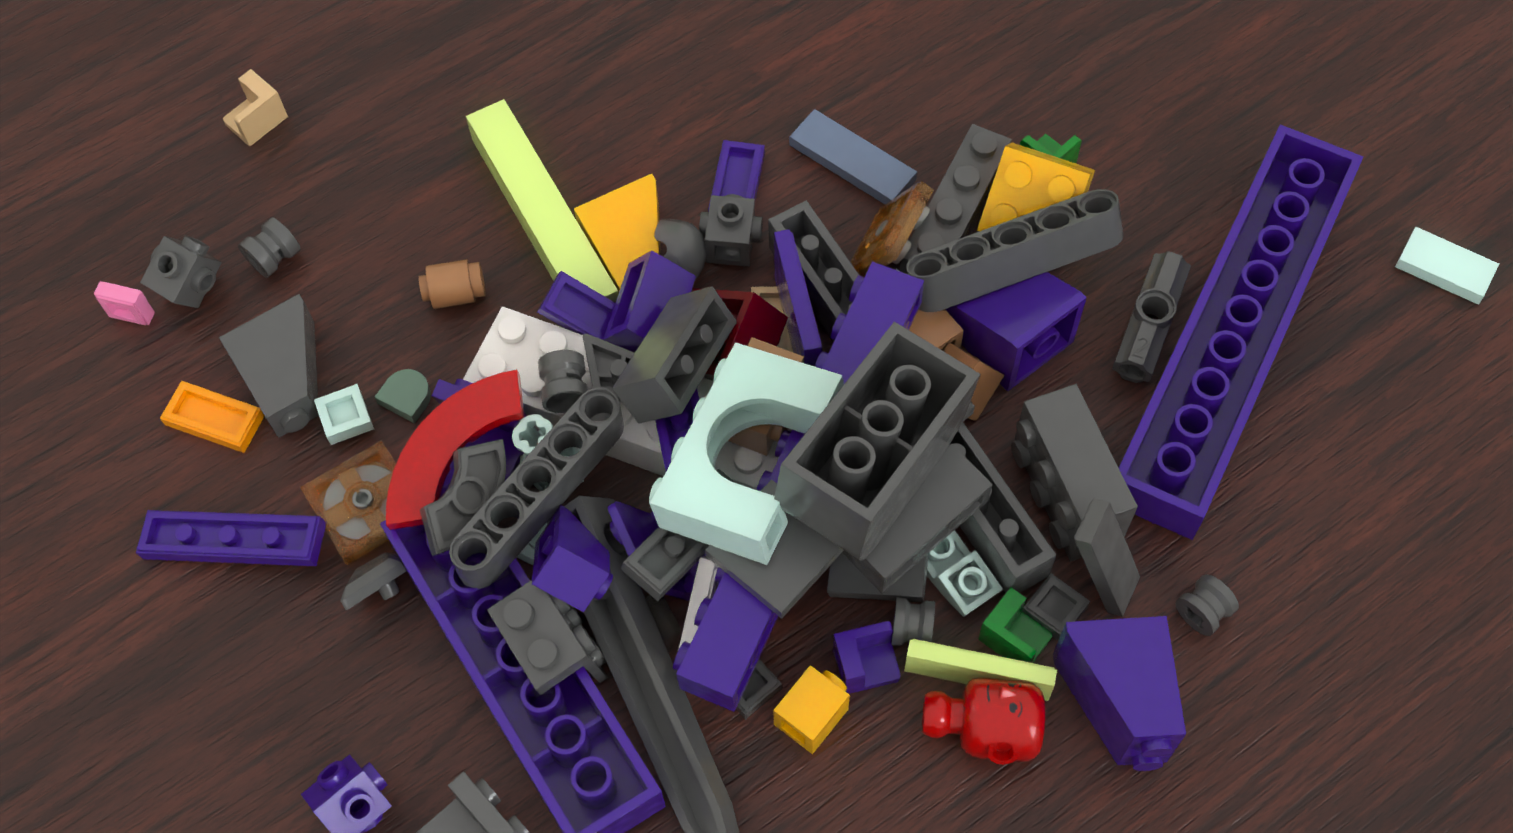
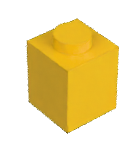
[773,665,850,754]

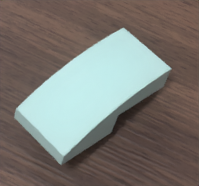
[927,530,1003,617]

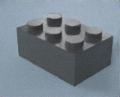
[1011,384,1138,562]

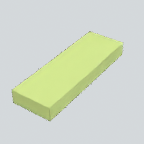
[904,639,1057,701]

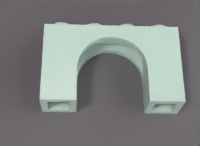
[649,342,844,565]

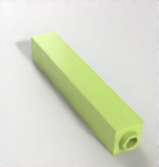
[466,99,619,303]

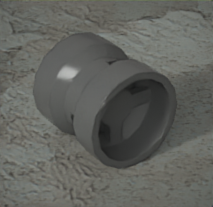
[238,217,301,278]
[538,350,588,413]

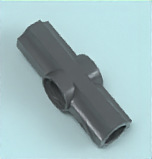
[1112,251,1191,383]

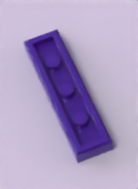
[136,510,326,566]

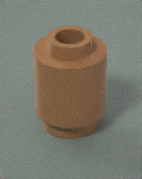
[419,259,486,309]

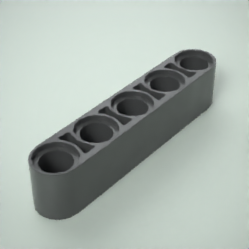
[906,189,1124,312]
[449,387,624,589]

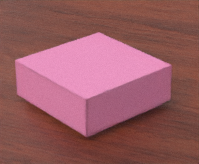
[94,281,155,325]

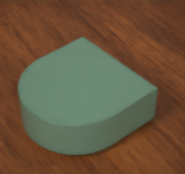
[375,369,431,424]

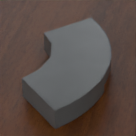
[420,439,506,556]

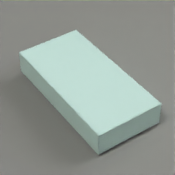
[1395,227,1499,305]

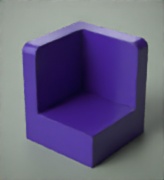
[833,621,901,694]

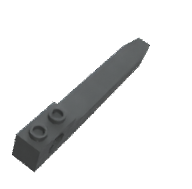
[547,495,739,833]

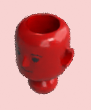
[922,678,1045,765]

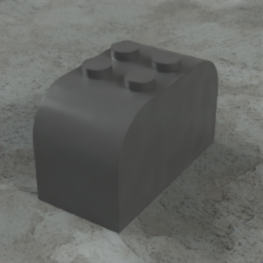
[774,322,981,561]

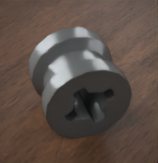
[1176,574,1239,636]
[892,597,935,646]

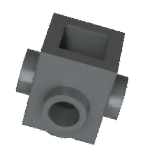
[699,194,763,267]
[140,235,222,308]

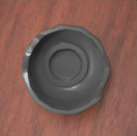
[654,218,707,282]

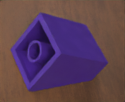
[945,272,1087,392]
[1053,616,1186,771]

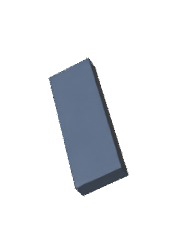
[789,109,917,208]

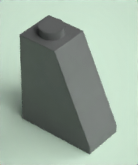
[219,294,319,438]

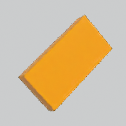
[160,380,265,453]

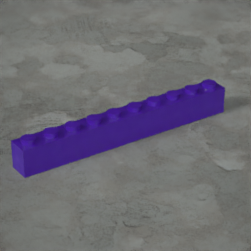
[673,261,924,712]

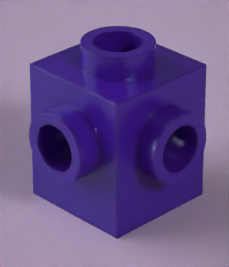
[301,754,392,833]

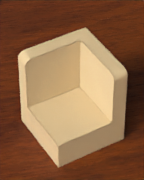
[223,69,288,147]

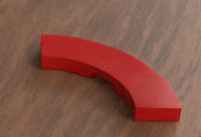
[386,369,524,530]

